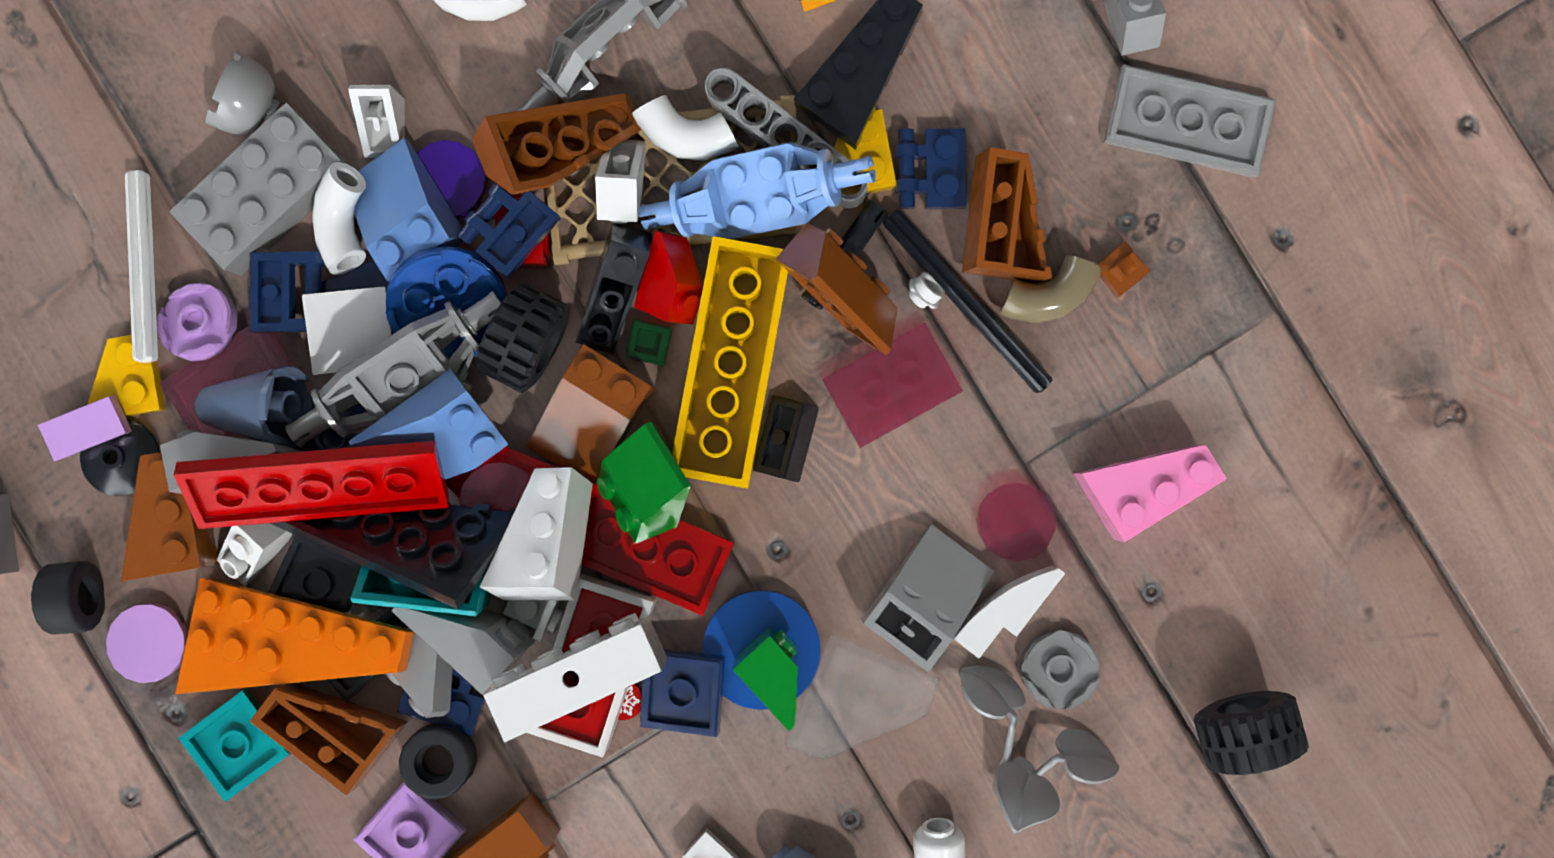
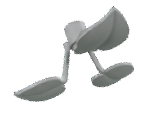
[958,665,1119,834]

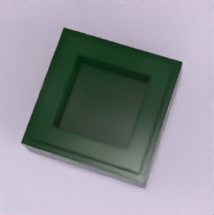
[625,319,673,367]

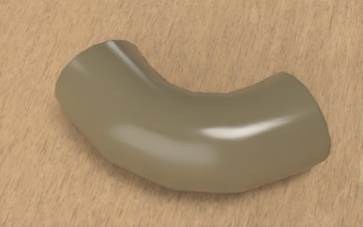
[999,256,1102,324]

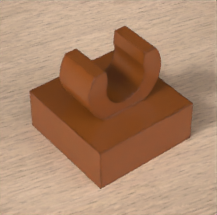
[1097,241,1151,298]

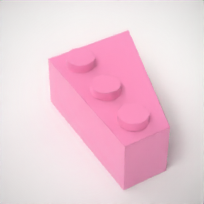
[1072,445,1227,542]

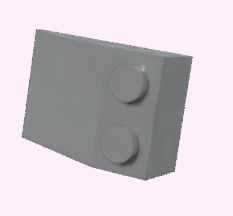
[160,430,303,494]
[392,607,535,695]

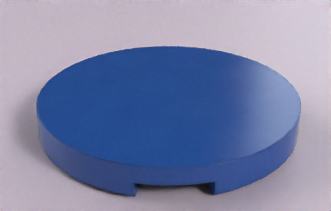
[385,247,507,359]
[702,590,821,710]

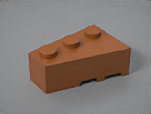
[962,147,1052,283]
[121,452,219,582]
[249,683,408,795]

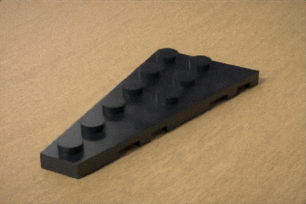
[270,502,516,609]

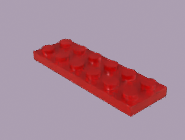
[173,441,449,529]

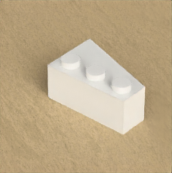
[480,467,593,600]

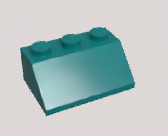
[351,566,491,616]

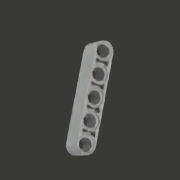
[705,68,868,208]

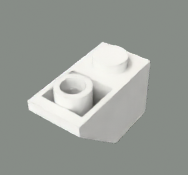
[217,523,292,587]

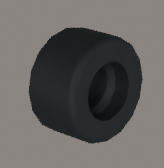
[31,561,105,635]
[399,723,477,799]

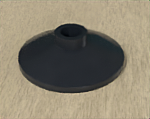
[80,419,160,496]

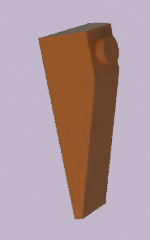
[472,92,641,195]

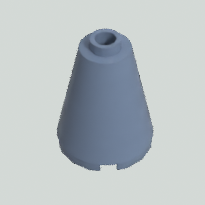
[195,366,315,447]

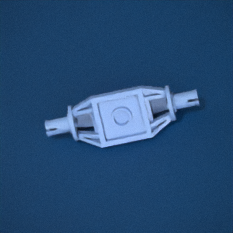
[639,142,876,239]

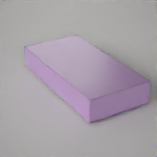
[38,395,132,462]

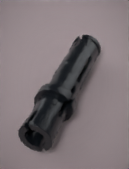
[801,200,888,310]

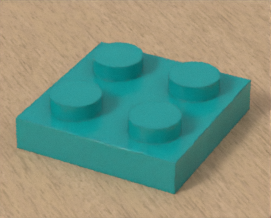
[178,688,291,802]

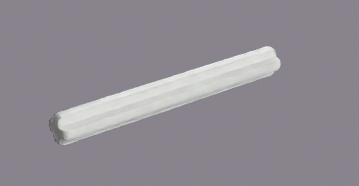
[125,170,158,363]

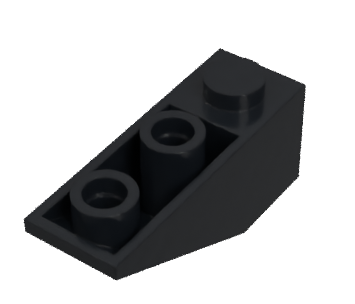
[575,223,651,354]

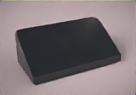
[753,395,818,483]

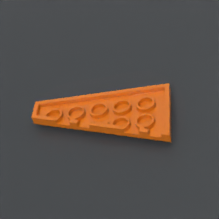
[175,578,414,694]

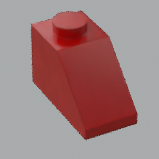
[634,231,703,325]

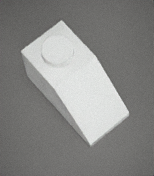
[595,140,646,224]

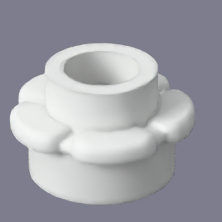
[908,272,945,309]

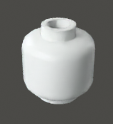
[913,818,966,858]

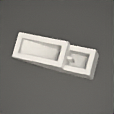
[954,566,1065,658]

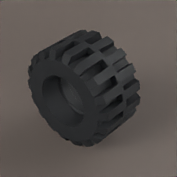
[477,282,569,393]
[1193,691,1309,775]

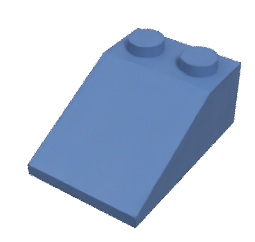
[354,138,465,281]
[349,368,509,480]

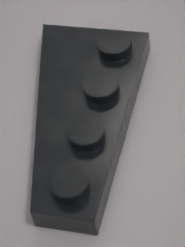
[794,0,923,150]

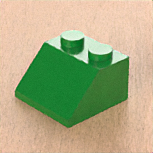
[597,422,691,544]
[733,627,798,731]

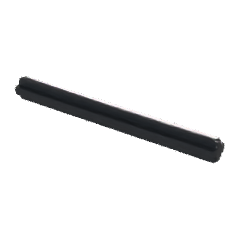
[883,210,1053,394]

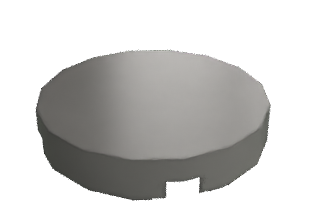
[1020,629,1100,709]

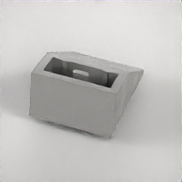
[861,524,995,672]

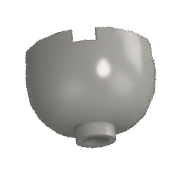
[205,51,281,135]

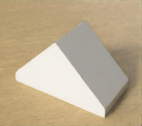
[348,85,405,158]

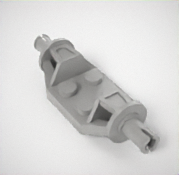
[516,0,688,111]
[285,291,501,448]

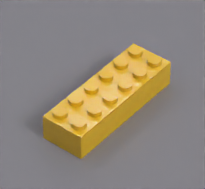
[672,236,789,489]

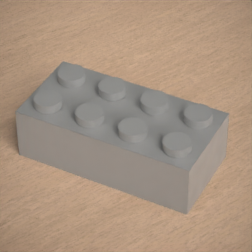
[169,102,351,276]

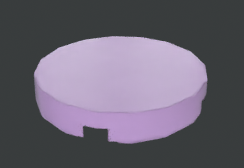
[157,283,237,362]
[106,603,189,683]

